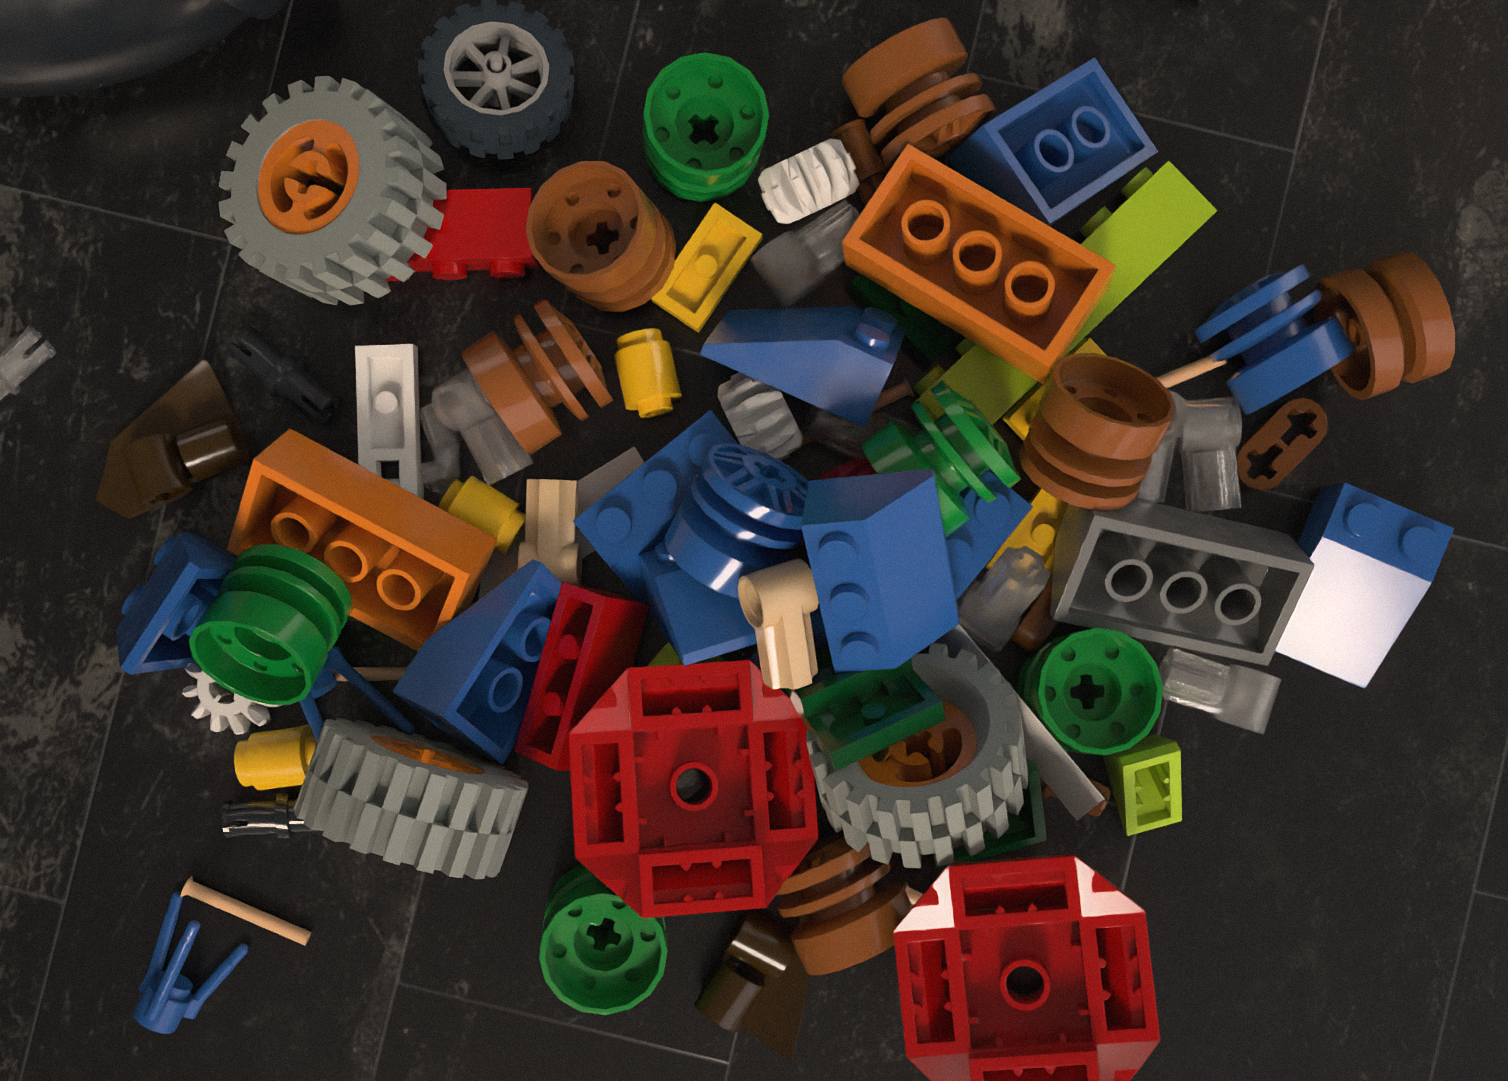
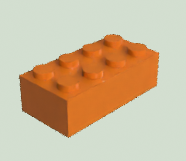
[842,144,1116,385]
[227,428,498,651]

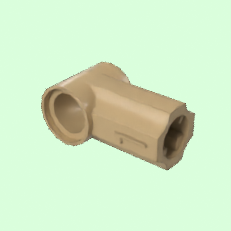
[518,479,582,585]
[737,558,819,690]

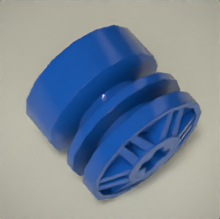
[1194,264,1357,415]
[664,443,809,599]

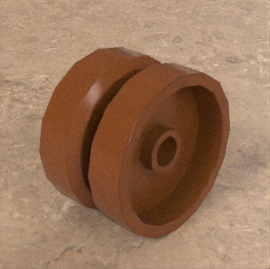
[1313,251,1455,400]

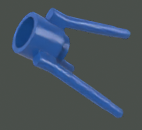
[299,646,415,741]
[132,891,249,1034]

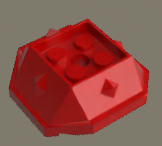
[568,660,819,918]
[893,853,1160,1081]

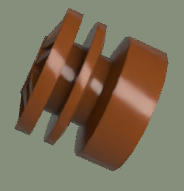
[842,18,996,170]
[526,161,676,312]
[461,297,614,455]
[1019,353,1176,511]
[776,833,912,975]

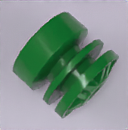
[642,52,769,202]
[861,380,1022,537]
[189,544,353,705]
[1016,628,1163,755]
[539,863,668,1015]

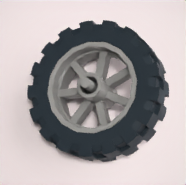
[418,0,574,159]

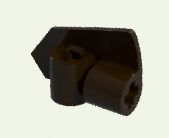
[95,360,250,519]
[694,893,812,1060]

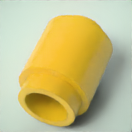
[614,328,682,418]
[439,475,526,555]
[234,725,317,790]

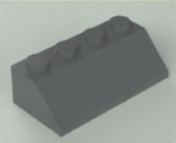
[1050,498,1315,666]

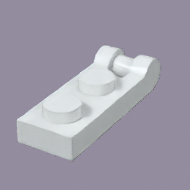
[355,344,424,499]

